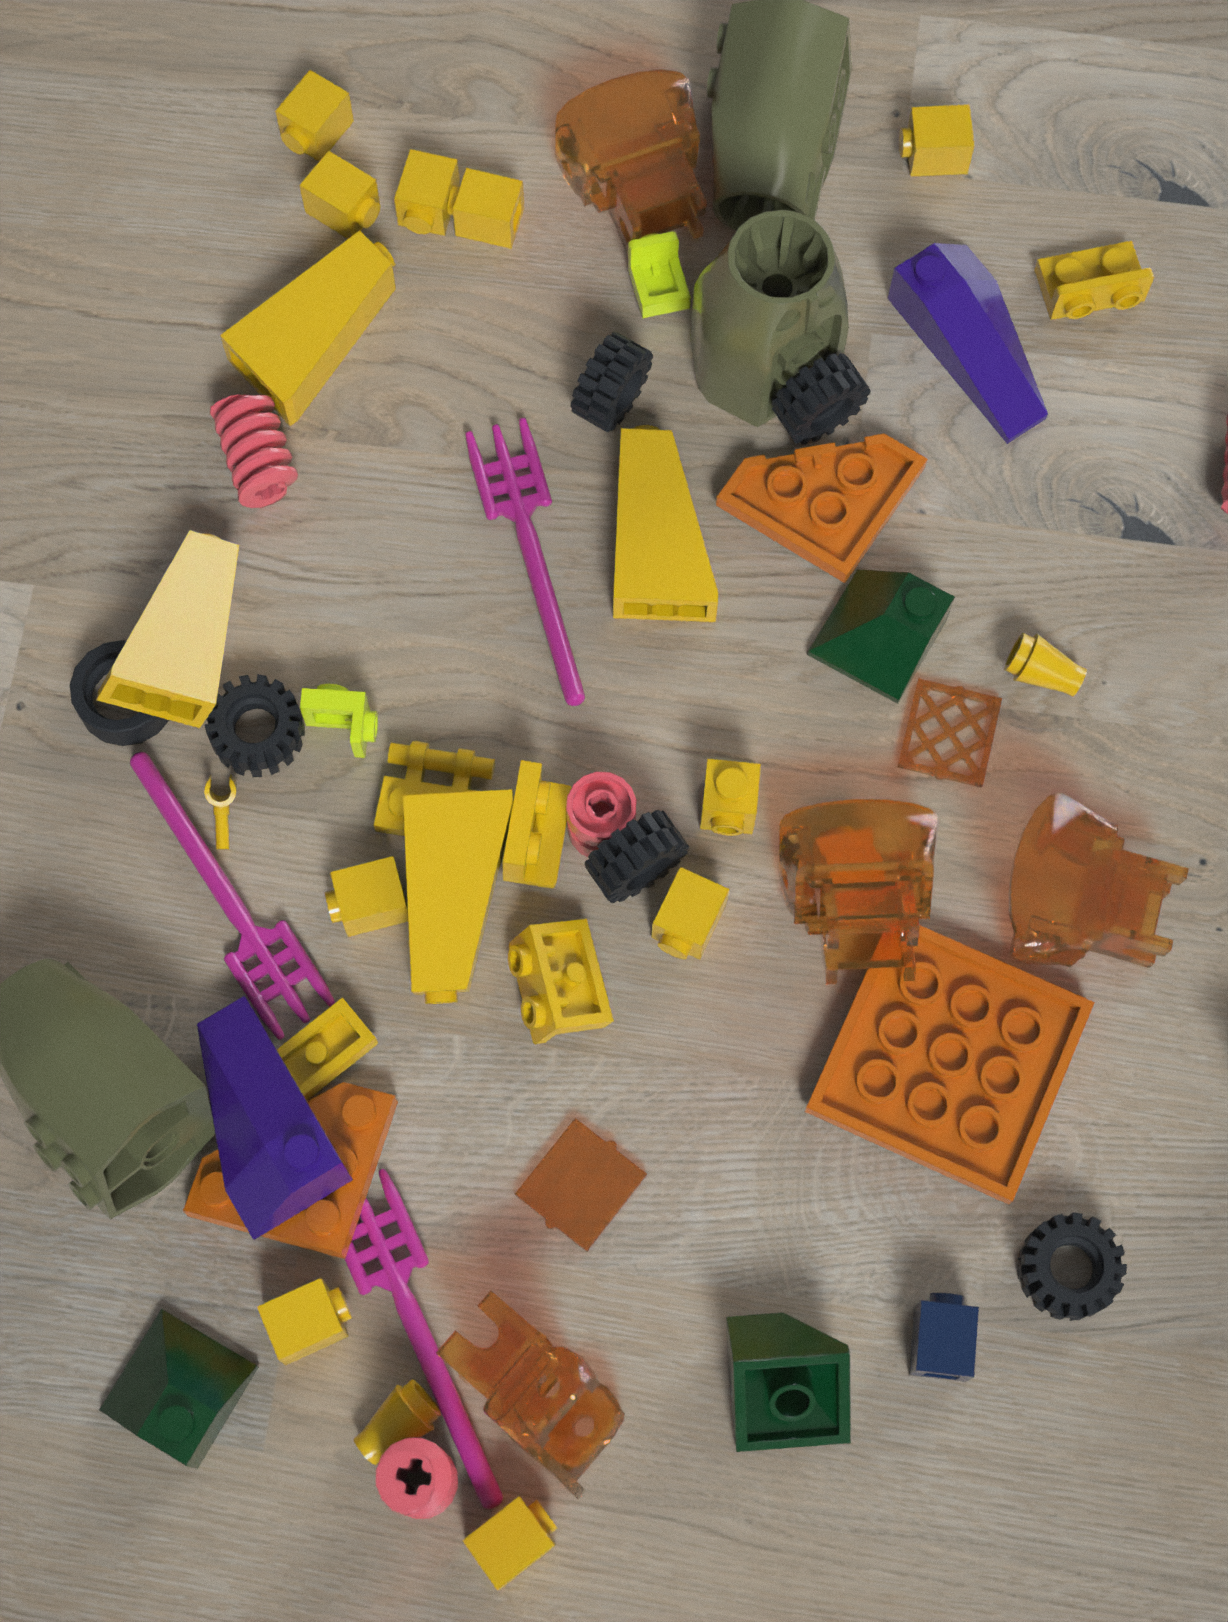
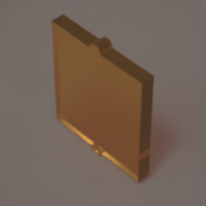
[515,1118,647,1252]

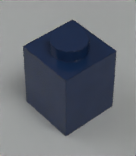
[909,1292,979,1382]

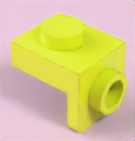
[628,232,691,319]
[300,684,378,758]

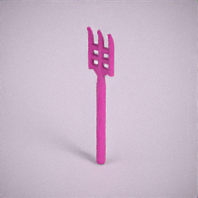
[465,418,585,706]
[130,752,335,1040]
[345,1169,503,1509]

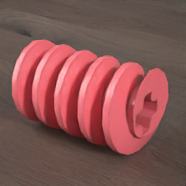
[210,394,298,508]
[376,1438,458,1519]

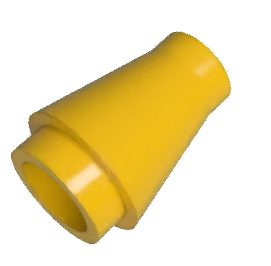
[1004,633,1087,697]
[354,1380,441,1465]

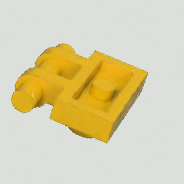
[374,741,495,836]

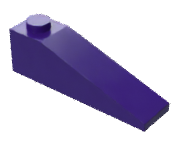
[888,243,1048,444]
[197,996,353,1240]

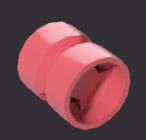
[566,772,637,857]

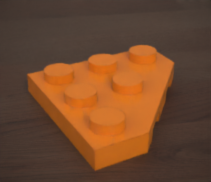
[716,433,928,583]
[183,1082,398,1259]

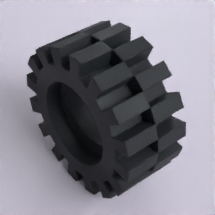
[570,332,653,433]
[771,353,871,445]
[205,674,305,777]
[584,810,689,903]
[1017,1212,1127,1321]

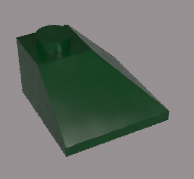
[807,569,955,704]
[99,1309,259,1469]
[726,1312,851,1452]

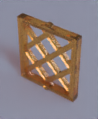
[897,678,1002,788]

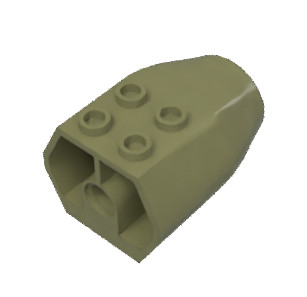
[707,0,852,231]
[690,210,849,427]
[0,959,215,1219]

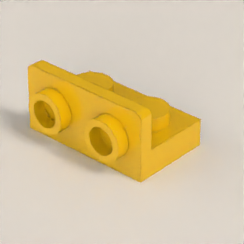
[1034,240,1154,320]
[503,760,572,888]
[508,919,614,1044]

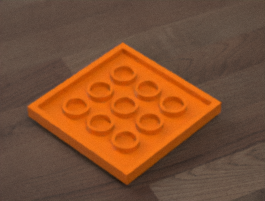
[804,913,1095,1205]

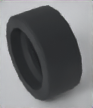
[69,640,169,746]

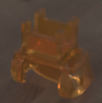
[555,69,707,255]
[1008,793,1189,968]
[778,799,938,984]
[436,1290,625,1500]

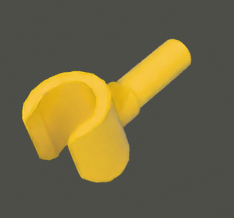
[204,774,237,850]

